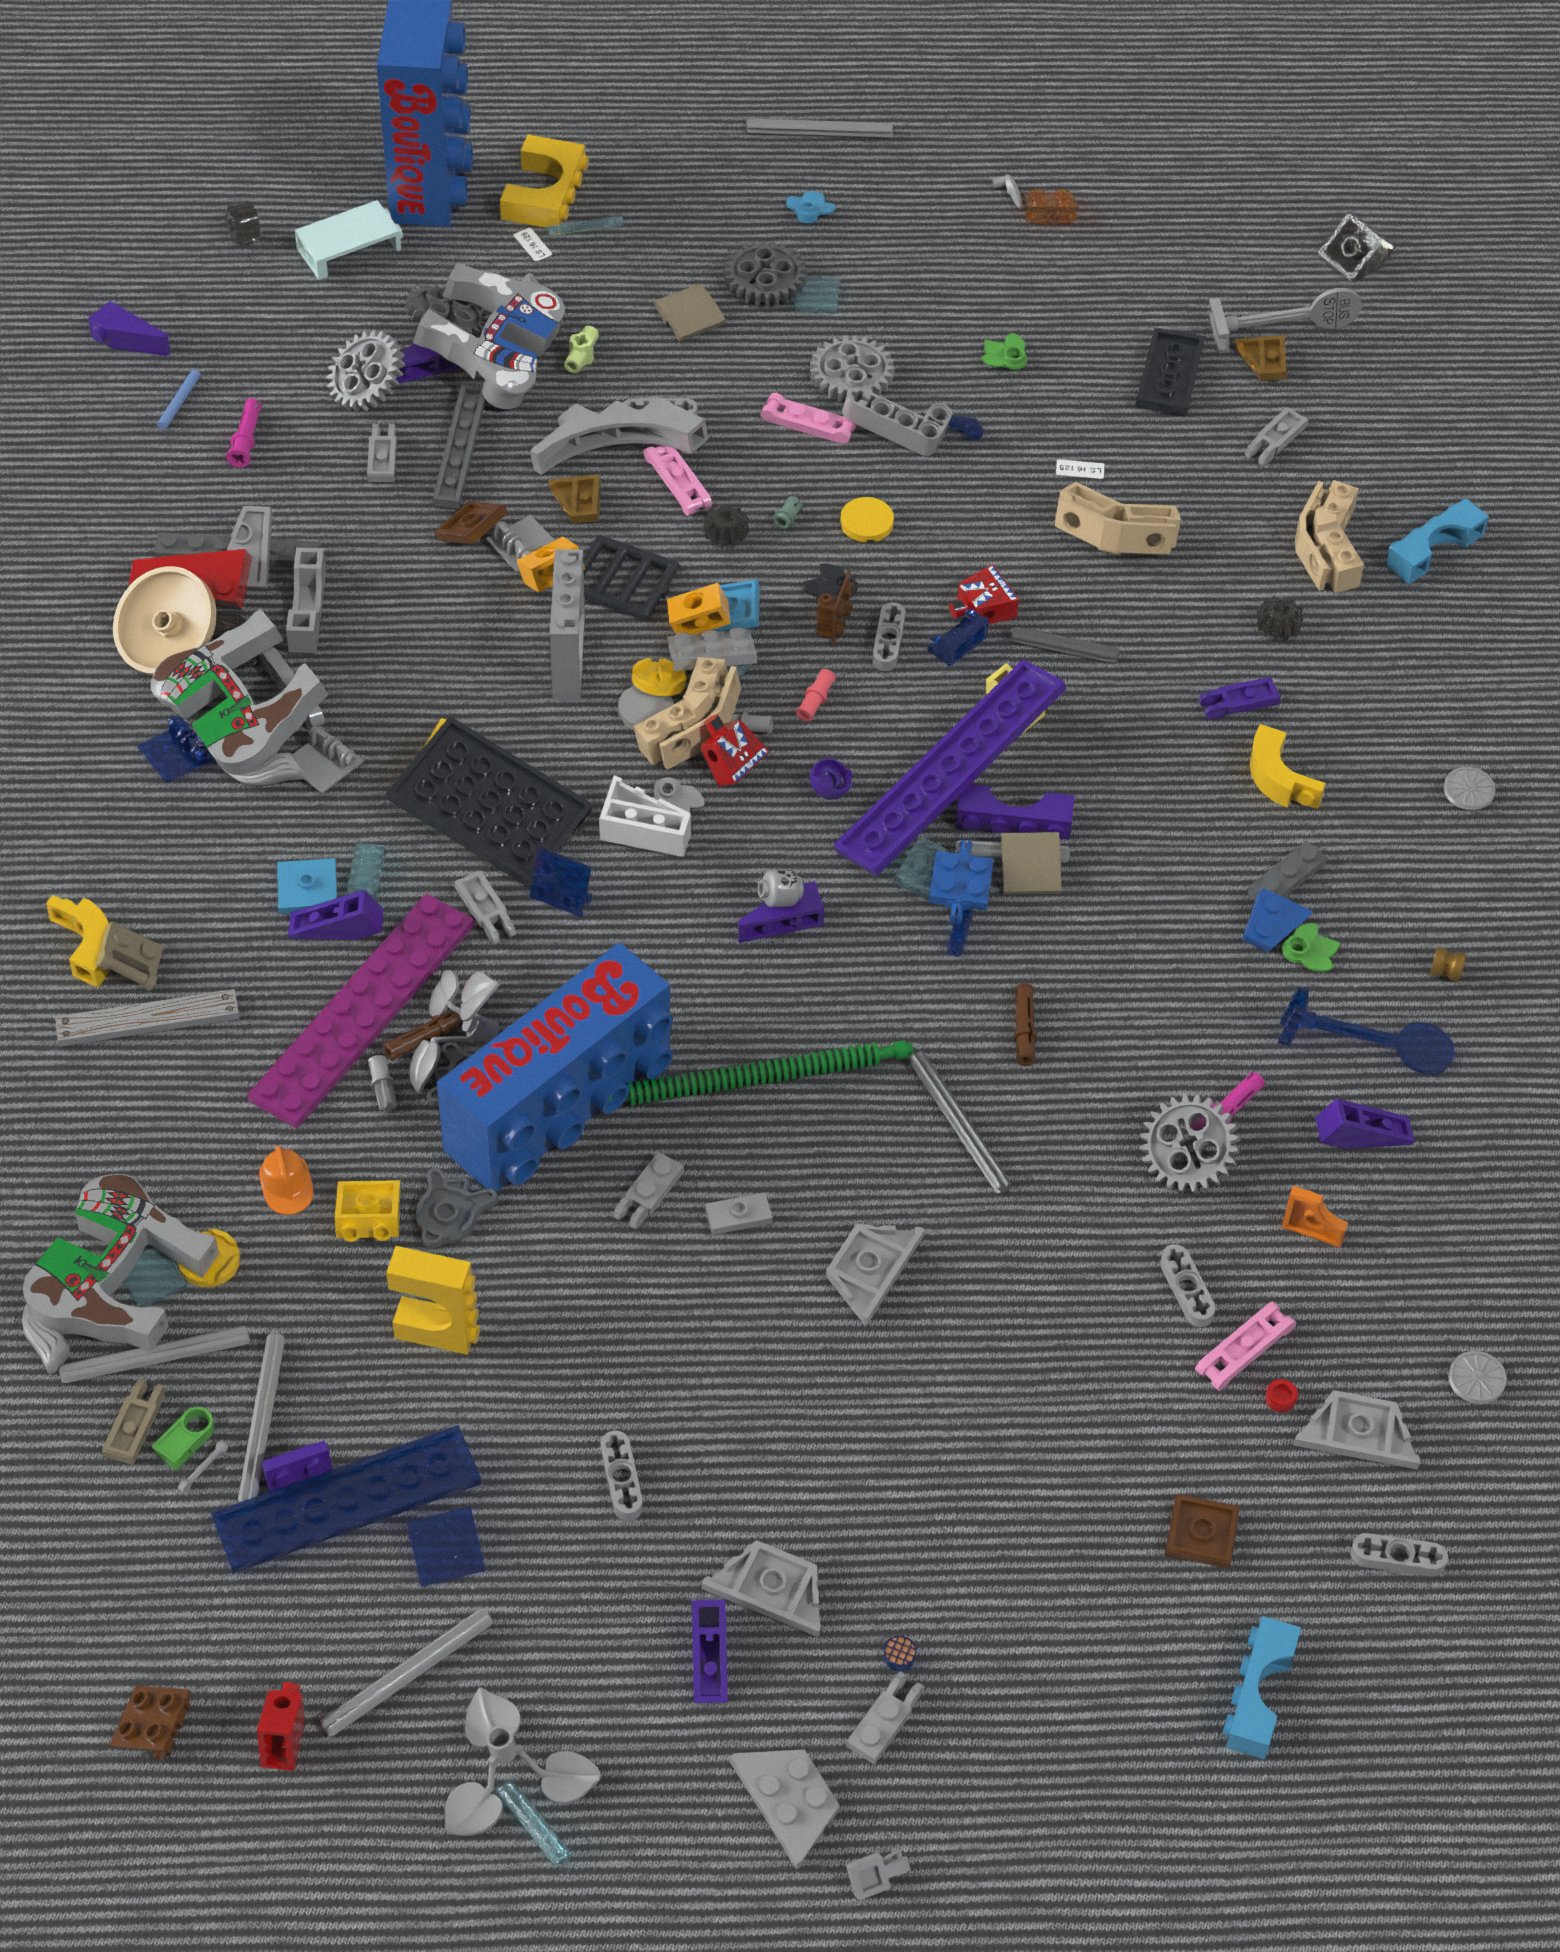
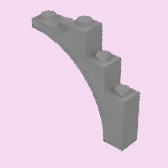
[530,397,708,475]

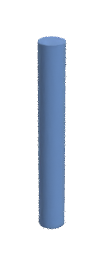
[157,369,201,430]

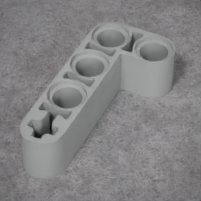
[842,387,952,456]

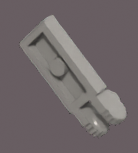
[1245,407,1308,466]
[367,424,397,482]
[454,871,516,944]
[613,1152,684,1229]
[846,1671,925,1764]

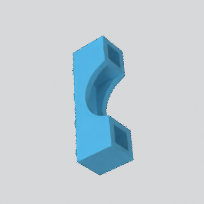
[1386,498,1489,584]
[1222,1616,1301,1760]

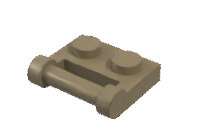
[96,922,163,991]

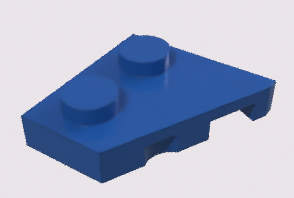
[1242,888,1312,952]

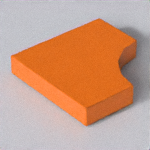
[1282,1186,1348,1248]

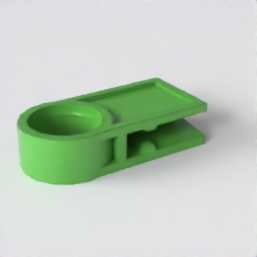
[152,1407,214,1471]

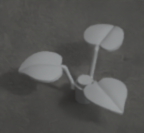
[409,970,500,1095]
[445,1687,601,1836]

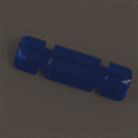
[946,909,973,957]

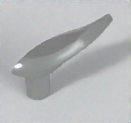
[992,174,1022,210]

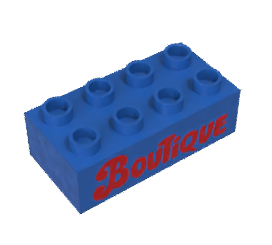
[377,0,473,227]
[437,942,673,1192]

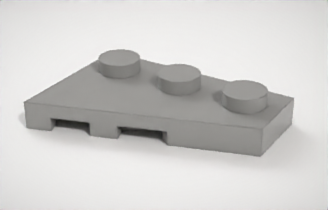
[227,506,272,589]

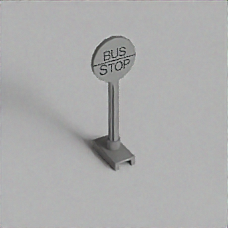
[1209,288,1362,353]

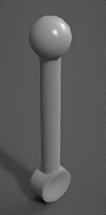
[178,1441,228,1493]

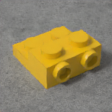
[335,1180,401,1242]

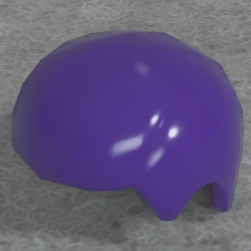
[810,758,853,800]

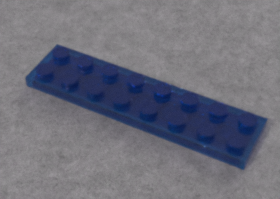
[211,1425,482,1574]

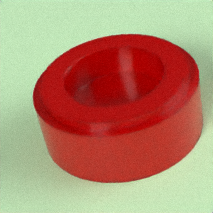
[1265,1379,1298,1412]

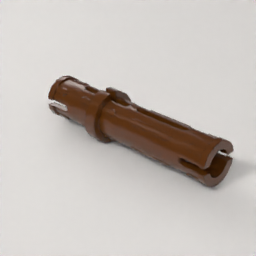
[1014,983,1037,1066]
[383,1006,464,1061]

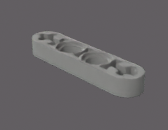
[260,647,325,729]

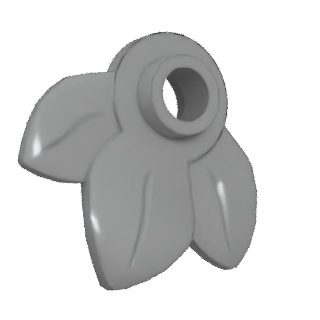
[653,777,704,813]

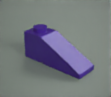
[88,301,171,356]
[396,343,460,383]
[738,881,824,943]
[288,890,384,940]
[1315,1098,1415,1149]
[691,1598,728,1703]

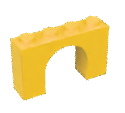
[500,134,589,230]
[386,1246,480,1355]

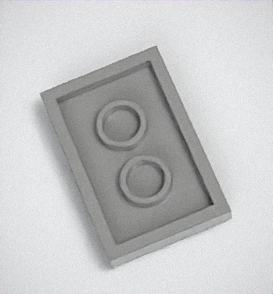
[667,628,757,671]

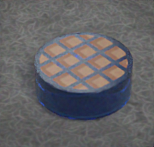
[883,1636,917,1671]

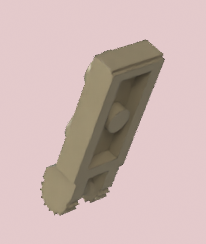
[102,1379,166,1465]

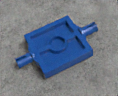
[929,840,994,924]

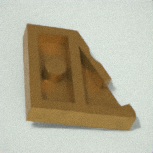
[1234,335,1287,381]
[548,474,601,524]

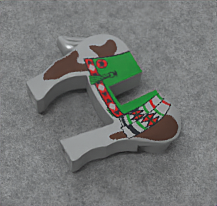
[150,608,328,785]
[22,1174,219,1374]

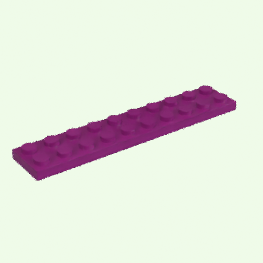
[247,893,474,1129]

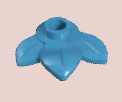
[787,191,836,223]

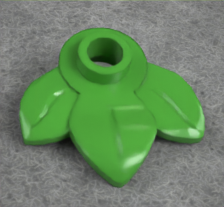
[981,332,1027,370]
[1282,923,1340,972]

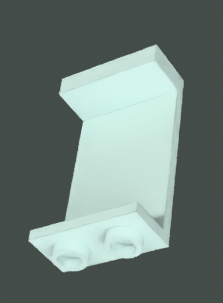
[295,200,403,280]

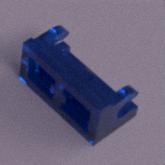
[928,609,989,667]

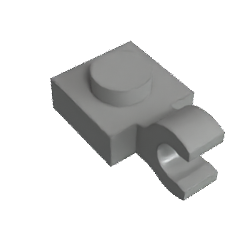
[846,1850,911,1901]

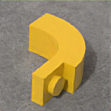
[1250,724,1326,809]
[46,895,114,988]

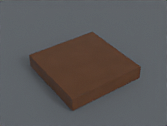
[434,501,508,544]
[1165,1494,1240,1569]

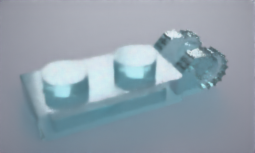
[347,843,386,899]

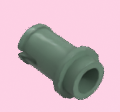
[774,496,803,529]

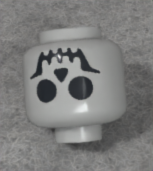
[758,869,803,908]

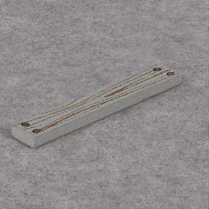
[55,989,239,1047]

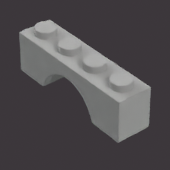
[286,548,326,653]

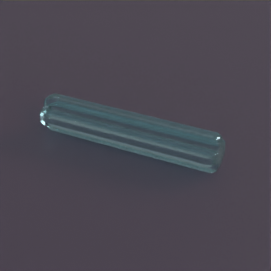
[498,1780,571,1867]

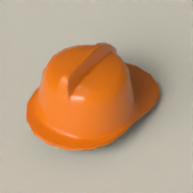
[259,1145,313,1215]

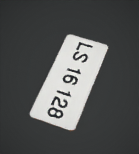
[514,228,552,261]
[1056,459,1104,479]

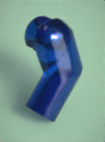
[949,415,984,440]

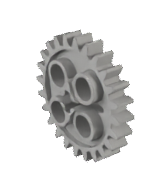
[326,330,405,412]
[810,335,895,403]
[1140,1094,1240,1194]

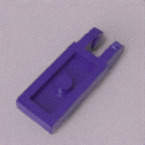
[1198,677,1281,720]

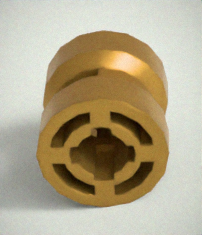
[1430,947,1466,982]

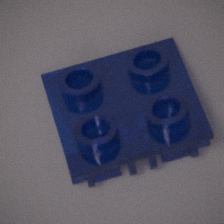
[137,715,214,784]
[529,847,592,917]
[406,1506,486,1587]

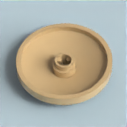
[113,566,216,676]

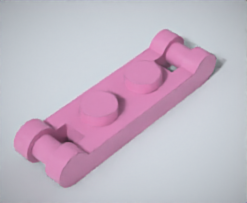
[760,393,857,444]
[643,445,712,516]
[1195,1301,1296,1391]

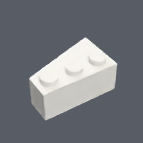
[599,775,691,857]

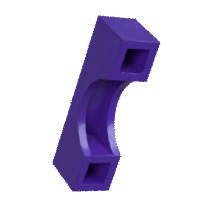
[956,784,1075,840]

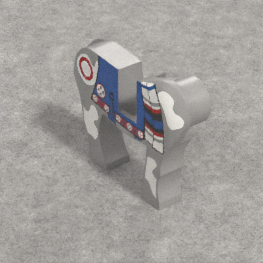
[413,263,565,409]

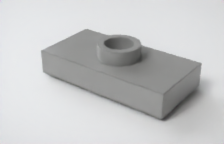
[705,1192,772,1235]

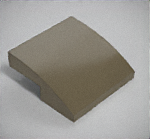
[654,284,726,342]
[1001,832,1061,895]

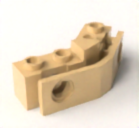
[1295,480,1364,593]
[1055,482,1181,555]
[633,657,741,770]

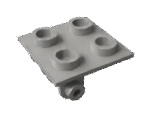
[486,515,555,573]
[292,726,364,794]

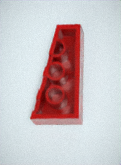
[128,549,252,610]

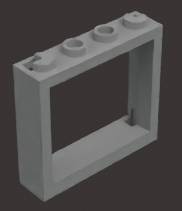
[550,549,585,701]

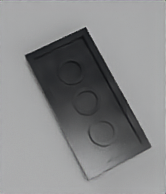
[1135,327,1205,416]

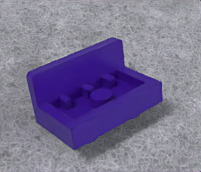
[262,1440,333,1494]

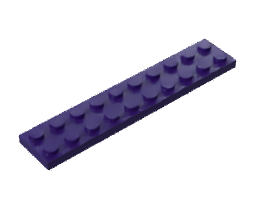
[834,659,1066,876]

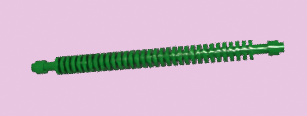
[608,1040,913,1106]

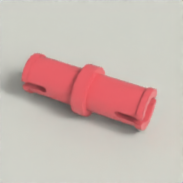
[796,669,836,722]

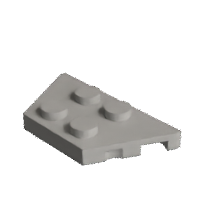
[826,1224,925,1325]
[1294,1390,1420,1470]
[701,1540,821,1637]
[730,1749,840,1869]

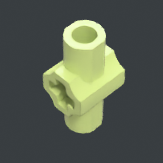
[564,326,598,373]

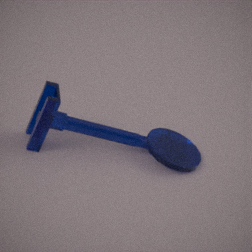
[1278,987,1455,1075]

